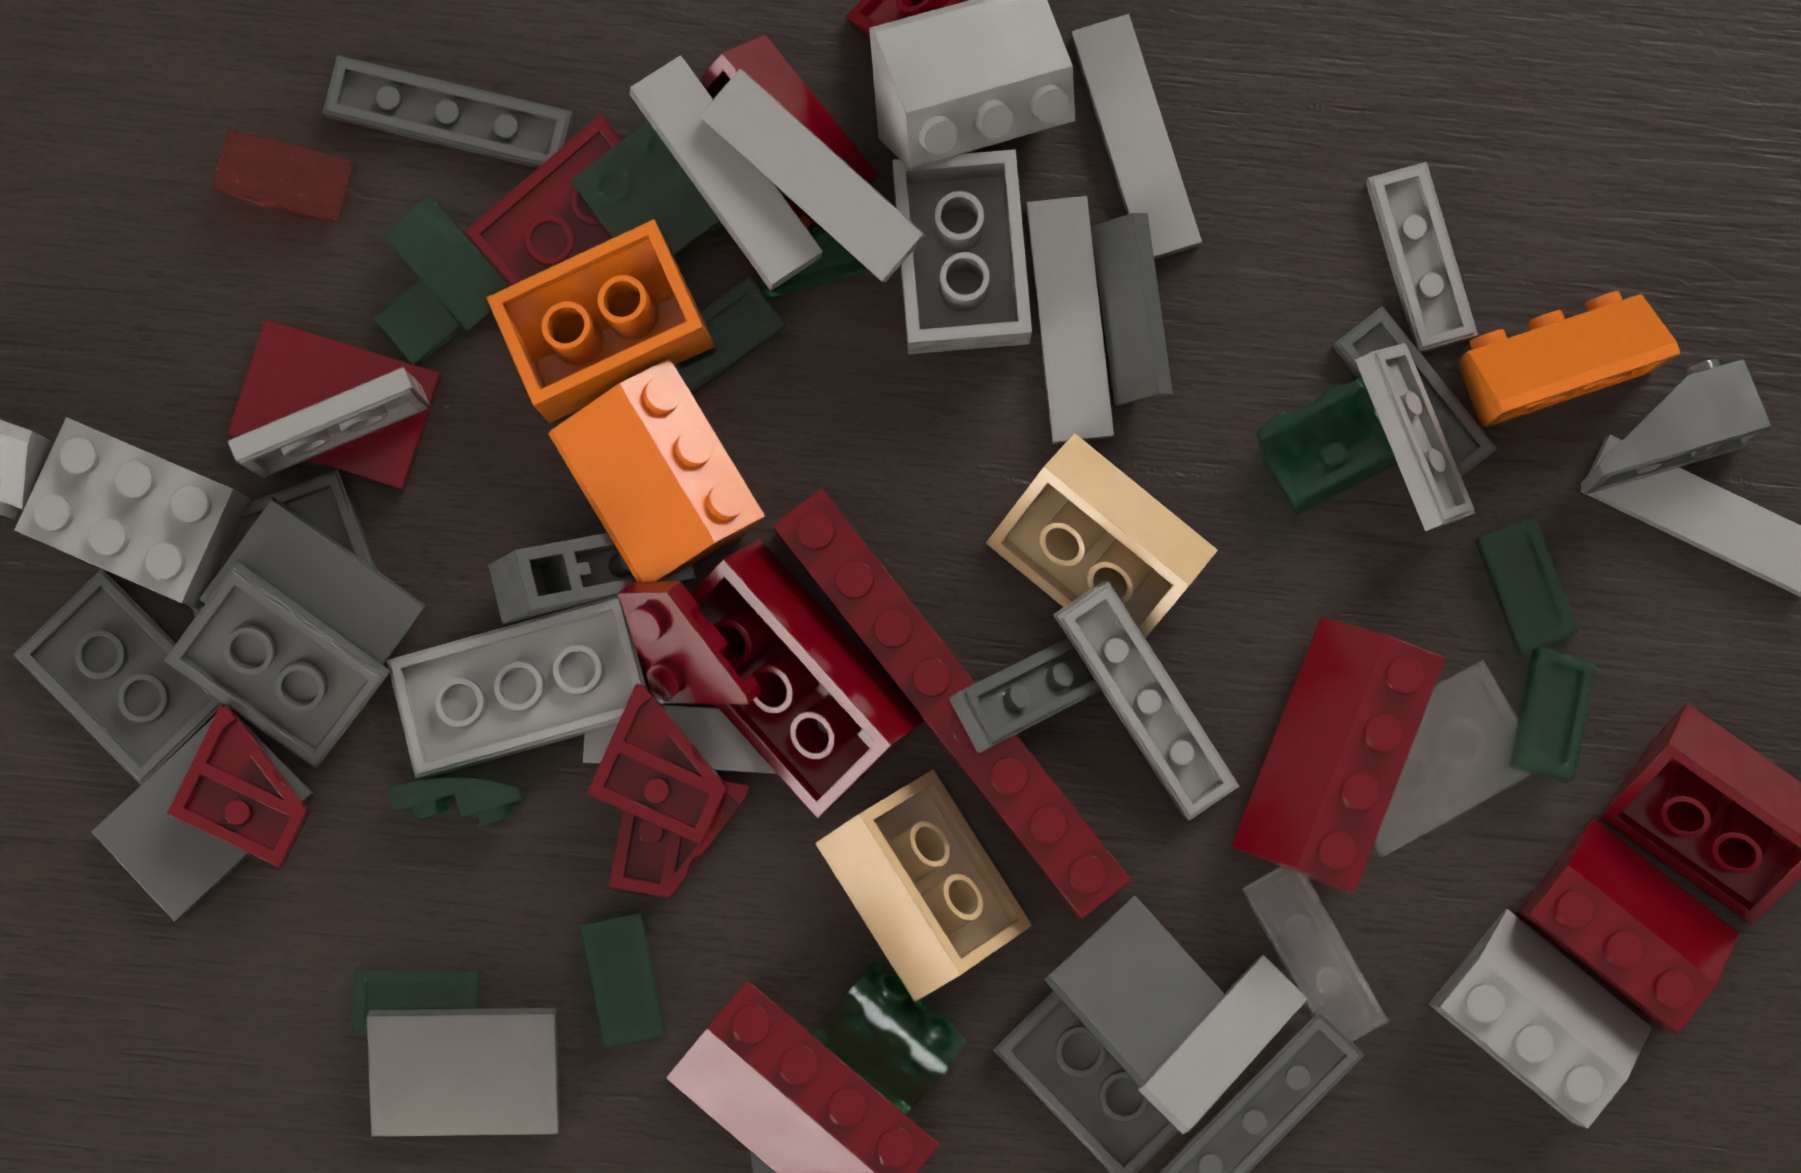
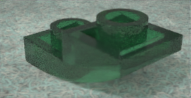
[381,195,509,331]
[387,778,528,827]

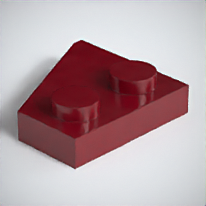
[618,581,762,704]
[587,683,728,845]
[167,706,311,868]
[609,781,750,898]

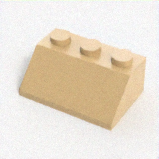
[986,433,1218,638]
[815,769,1032,1002]

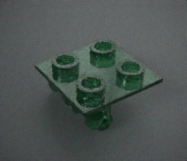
[570,121,723,256]

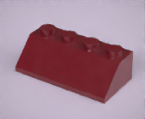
[691,539,924,818]
[1231,617,1446,893]
[666,980,940,1173]

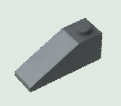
[1580,359,1771,495]
[488,533,696,625]

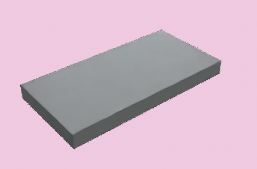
[387,595,649,780]

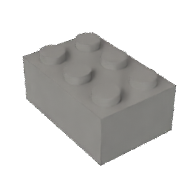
[892,149,1032,355]
[15,417,252,609]

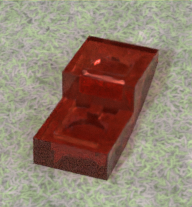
[212,131,353,222]

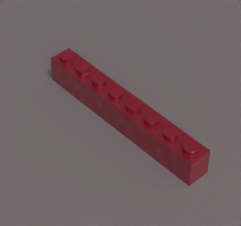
[773,488,1131,919]

